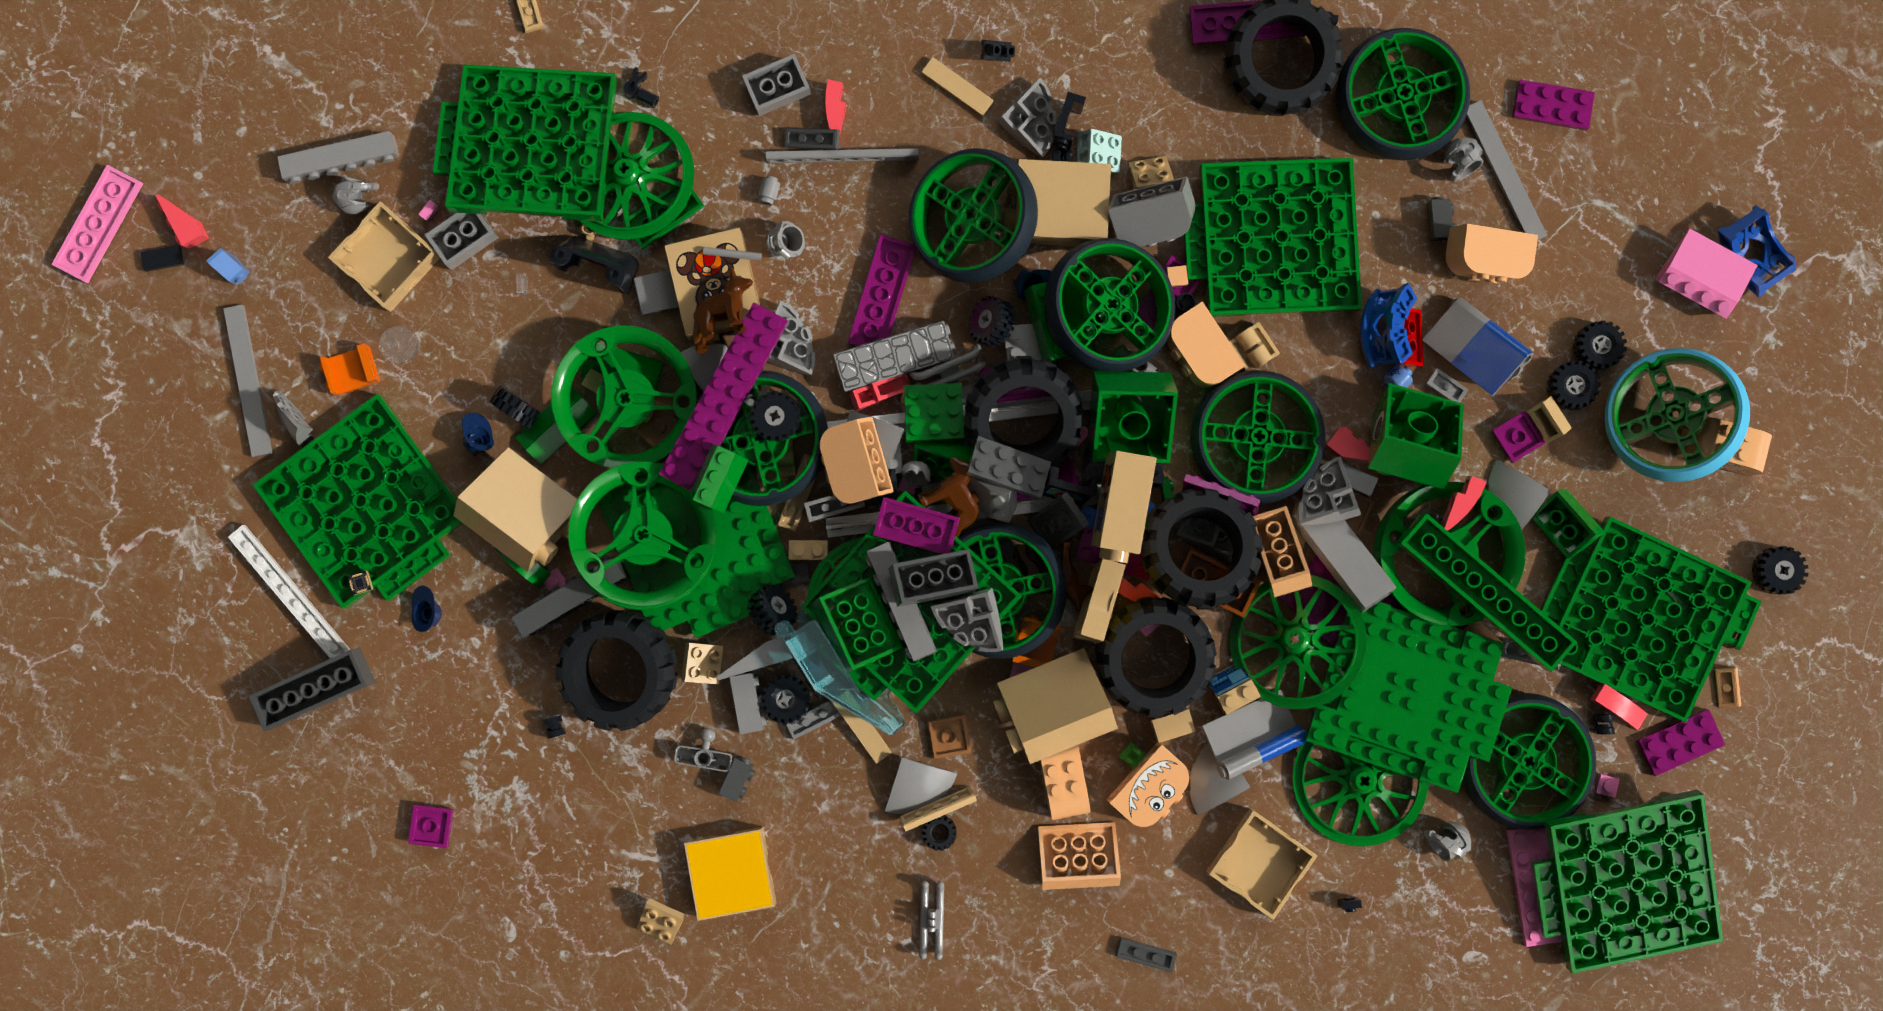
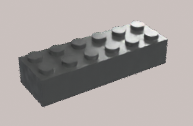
[511,556,630,638]
[249,647,376,731]

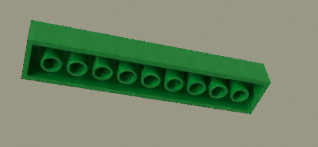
[1396,513,1577,672]

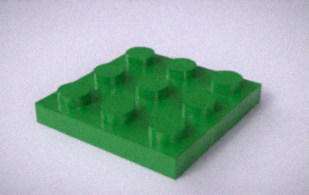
[904,383,964,443]

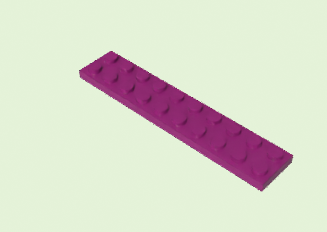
[659,302,789,491]

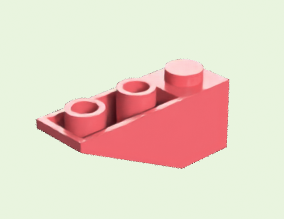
[155,194,209,249]
[1325,427,1370,463]

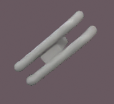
[909,344,986,385]
[919,881,944,960]

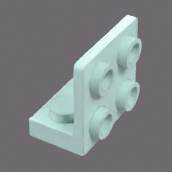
[1076,129,1122,173]

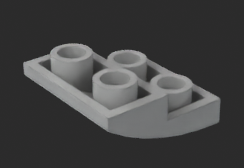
[633,270,679,316]

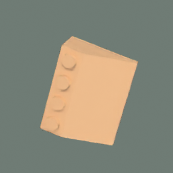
[1038,822,1121,890]

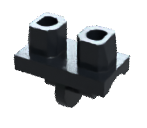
[980,40,1015,62]

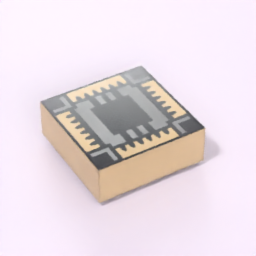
[348,571,373,595]

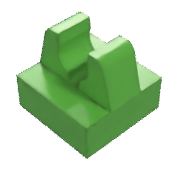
[1119,741,1146,769]

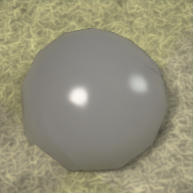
[901,461,931,486]

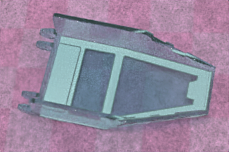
[774,610,906,736]

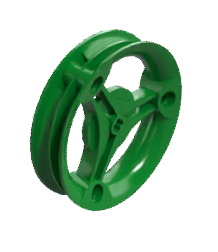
[551,326,699,468]
[568,462,716,610]
[1373,482,1526,626]

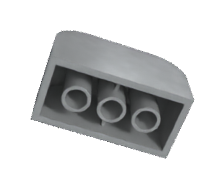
[1108,176,1195,247]

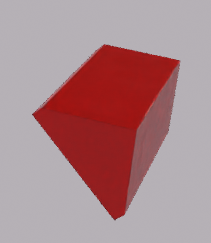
[1393,308,1424,367]

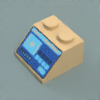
[1208,664,1261,715]

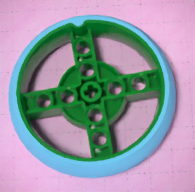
[1604,348,1750,482]

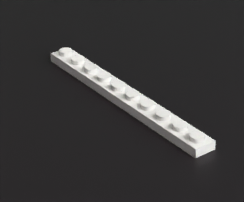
[228,525,351,659]

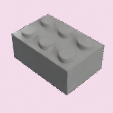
[742,54,811,116]
[425,213,499,270]

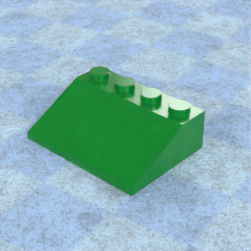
[1024,280,1096,362]
[812,577,903,675]

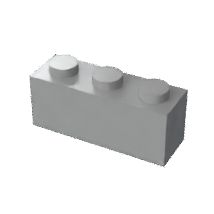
[804,495,866,523]
[730,672,767,735]

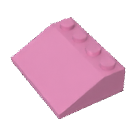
[1656,228,1758,319]

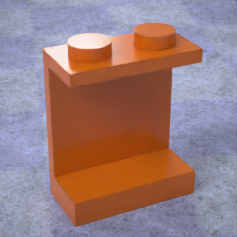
[319,343,380,396]
[1012,614,1061,668]

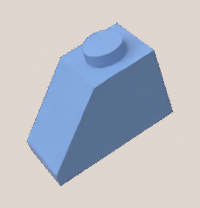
[206,248,250,285]

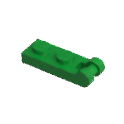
[1723,594,1762,650]

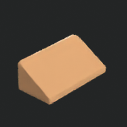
[1715,667,1741,708]

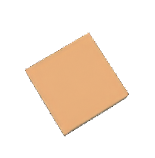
[1166,265,1188,287]

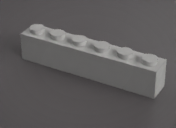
[277,131,399,184]
[866,542,937,661]

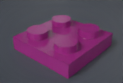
[1491,411,1545,463]
[408,804,454,848]

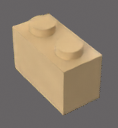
[1528,396,1572,443]
[789,540,829,560]
[1150,709,1196,743]

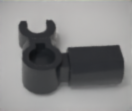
[623,67,659,108]
[978,542,1018,568]

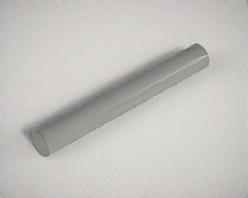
[703,247,762,261]

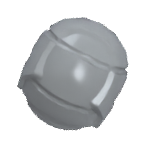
[1444,137,1483,182]
[332,176,379,215]
[766,221,805,260]
[1423,821,1471,862]

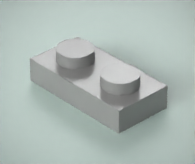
[1425,368,1469,403]

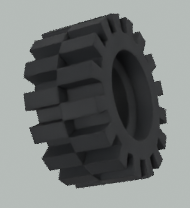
[922,815,957,851]

